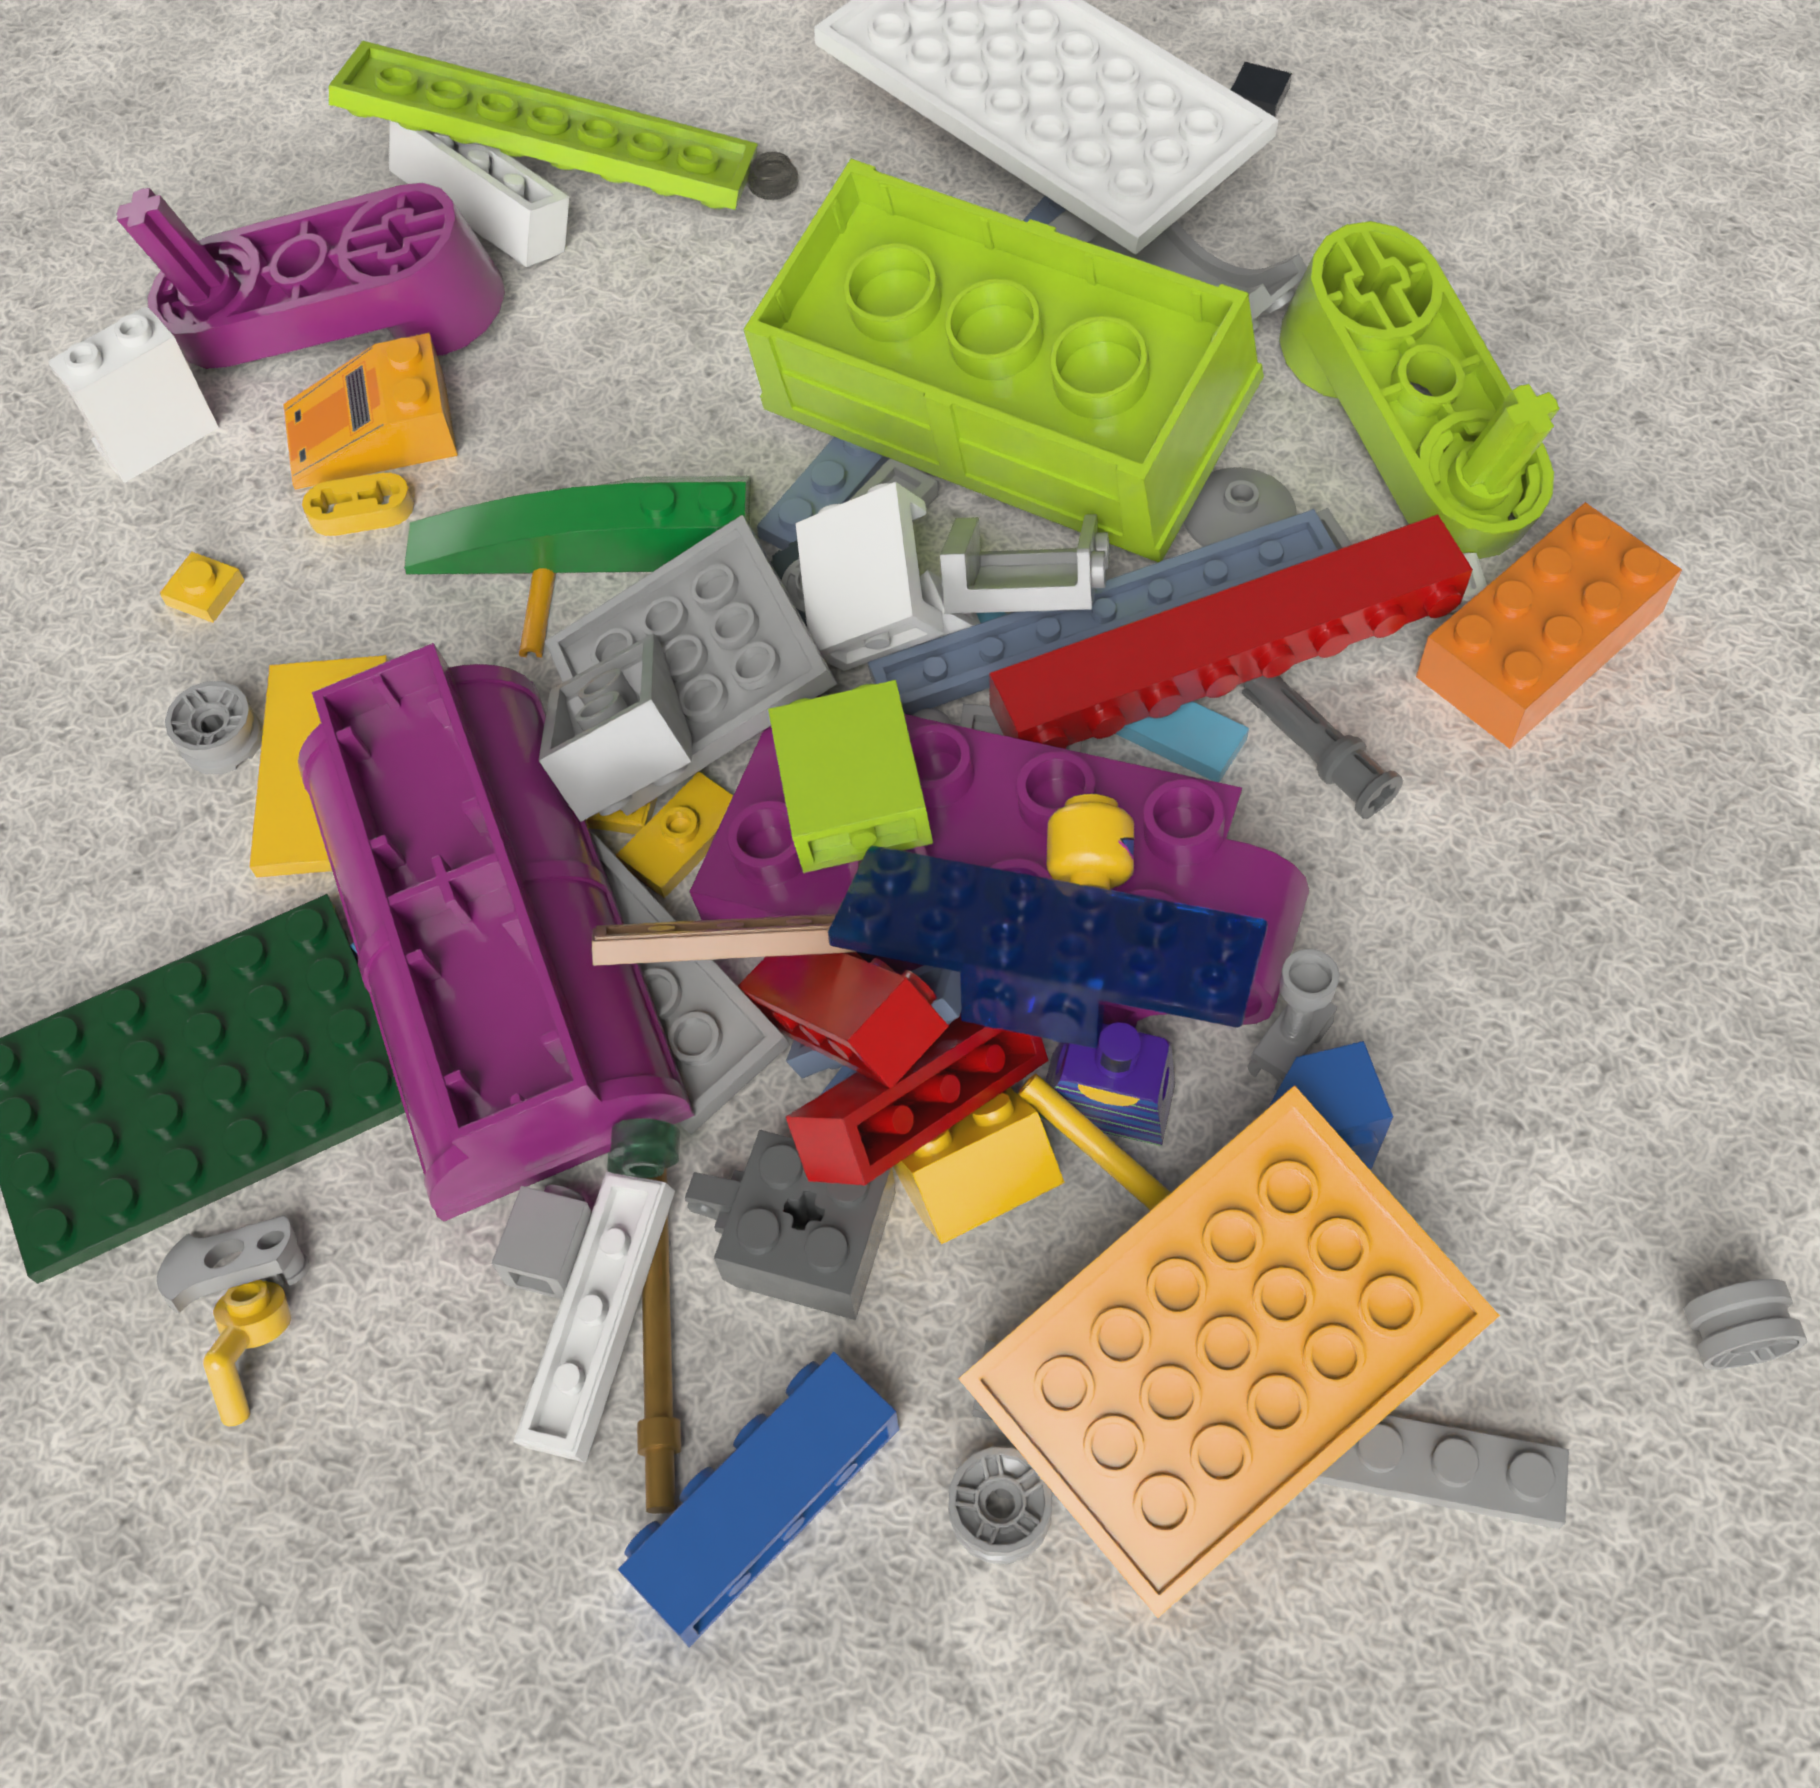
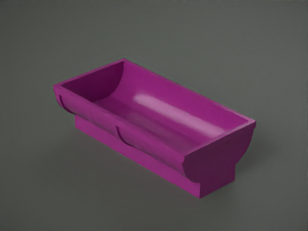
[298,643,695,1222]

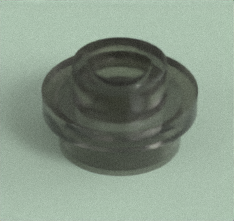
[747,152,798,200]

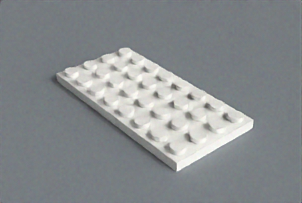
[814,0,1279,255]

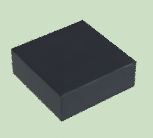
[1230,62,1292,117]

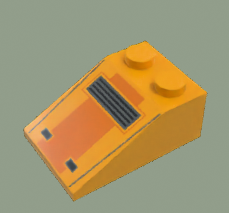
[283,333,458,489]

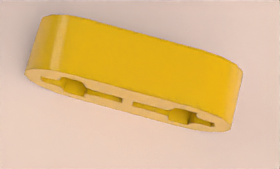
[302,473,414,536]

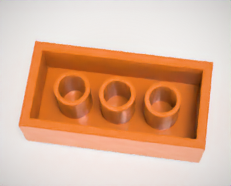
[1416,502,1682,749]

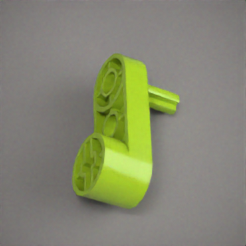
[1279,221,1559,559]

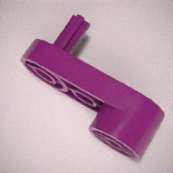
[117,183,505,369]

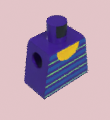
[1038,1019,1175,1146]

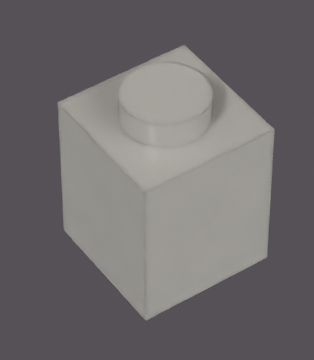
[491,1185,592,1299]

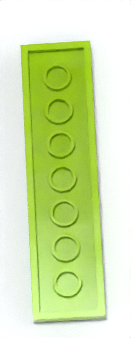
[329,40,758,210]

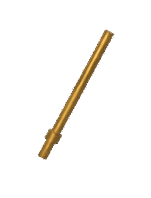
[637,1128,681,1514]

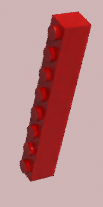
[989,514,1473,749]

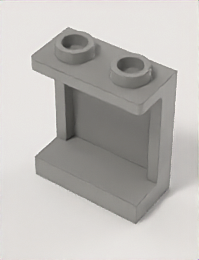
[940,514,1110,614]

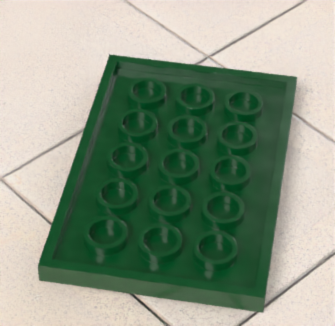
[0,894,405,1284]

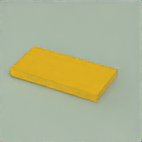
[249,655,388,878]

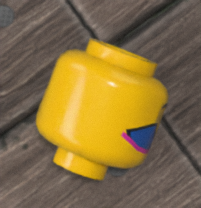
[1047,794,1134,900]

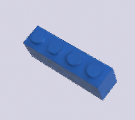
[618,1352,900,1648]

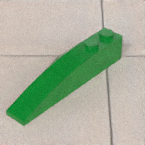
[404,476,751,575]

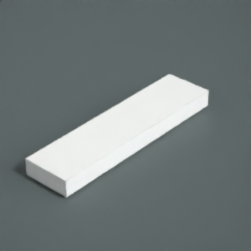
[513,1172,675,1462]

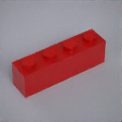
[737,952,949,1089]
[786,999,1049,1186]

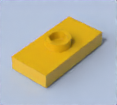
[616,771,733,898]

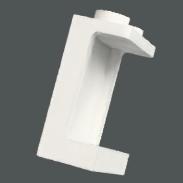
[49,307,219,483]
[795,482,945,671]

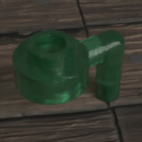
[607,1118,681,1178]

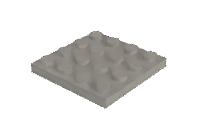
[545,515,837,816]

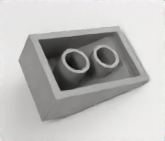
[539,633,692,822]

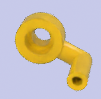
[203,1280,291,1426]

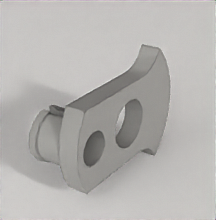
[157,1215,310,1314]

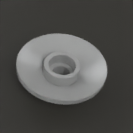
[1184,467,1297,547]

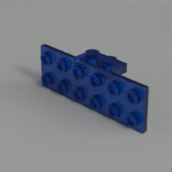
[828,846,1268,1048]

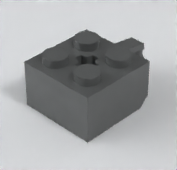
[685,1129,896,1320]

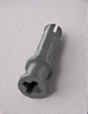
[1242,676,1403,819]

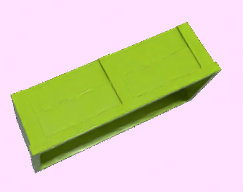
[743,158,1264,562]

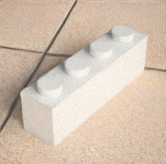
[389,121,569,267]

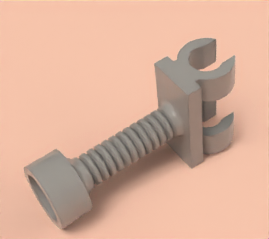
[1248,949,1340,1091]

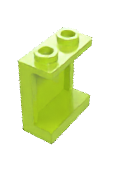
[768,680,933,873]

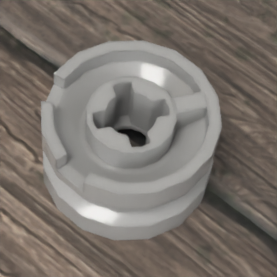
[165,681,263,774]
[1684,1279,1807,1370]
[948,1447,1052,1564]

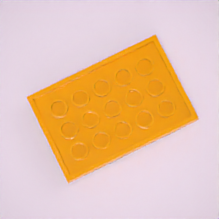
[959,1086,1500,1618]

